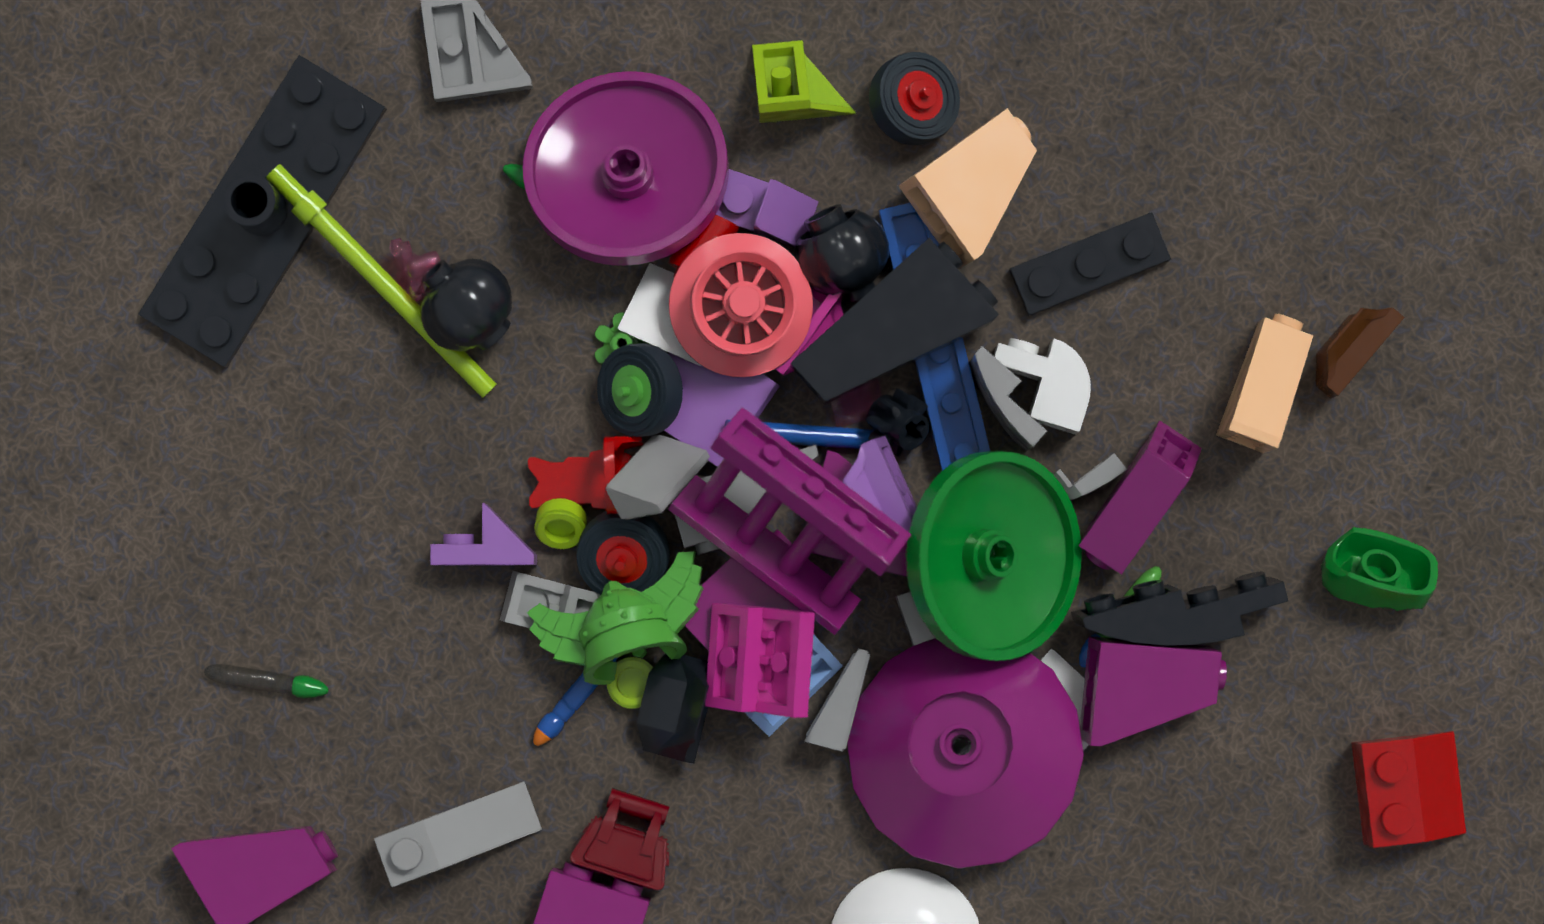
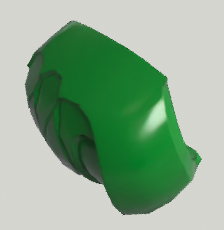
[1321,527,1438,611]

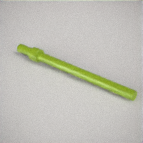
[265,164,497,398]

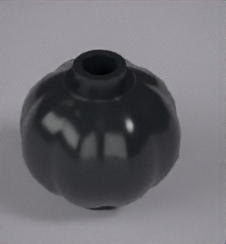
[795,204,889,302]
[420,258,512,351]

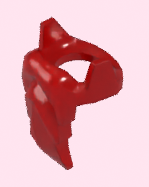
[528,436,643,514]

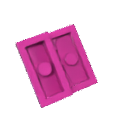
[705,603,815,718]

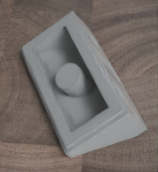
[606,435,710,520]

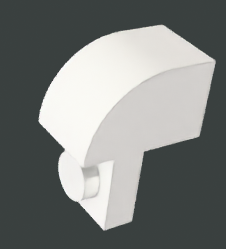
[993,338,1091,435]

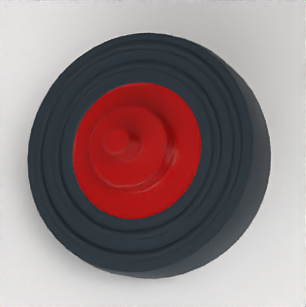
[869,52,960,145]
[576,511,670,595]

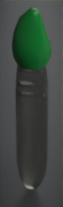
[204,664,329,699]

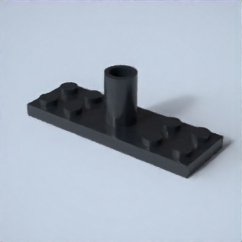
[138,55,387,368]

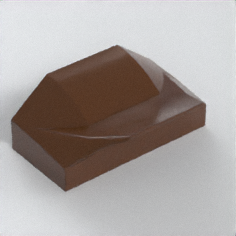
[1316,307,1405,399]

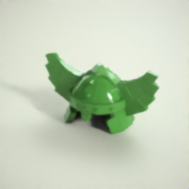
[526,551,704,685]

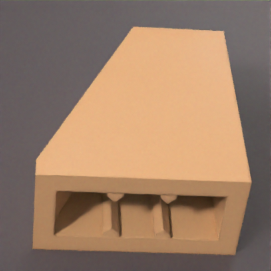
[899,108,1037,268]
[1216,314,1313,453]

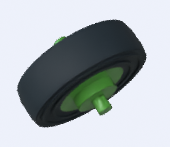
[597,343,683,437]

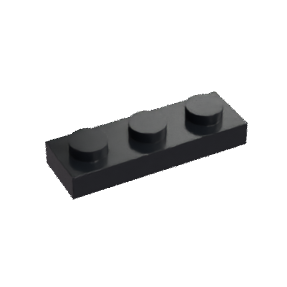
[1009,212,1171,317]

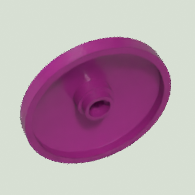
[523,71,729,266]

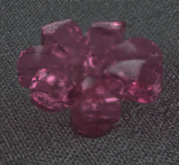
[389,238,440,301]

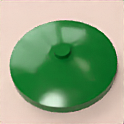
[906,451,1082,661]

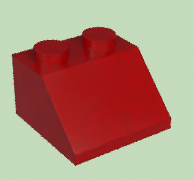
[1351,731,1466,848]

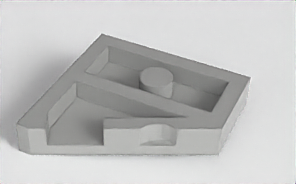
[420,0,533,102]

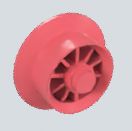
[669,233,813,377]

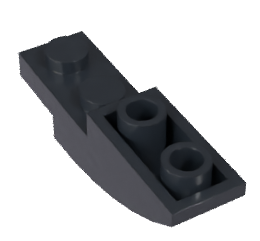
[1071,571,1288,645]

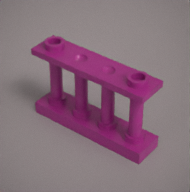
[668,407,912,635]

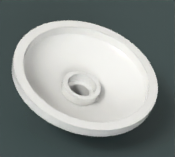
[832,868,979,924]

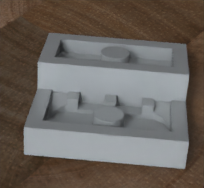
[970,346,1047,451]

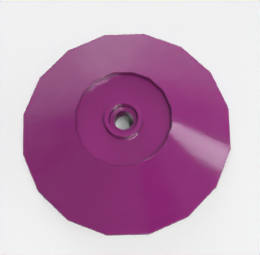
[847,638,1084,869]

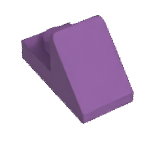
[716,169,819,247]
[430,503,537,566]

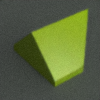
[752,40,856,123]

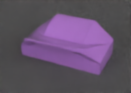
[843,436,917,532]

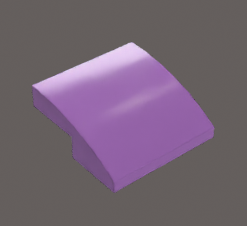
[663,353,780,467]

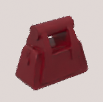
[570,788,670,890]

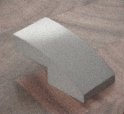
[500,571,601,628]

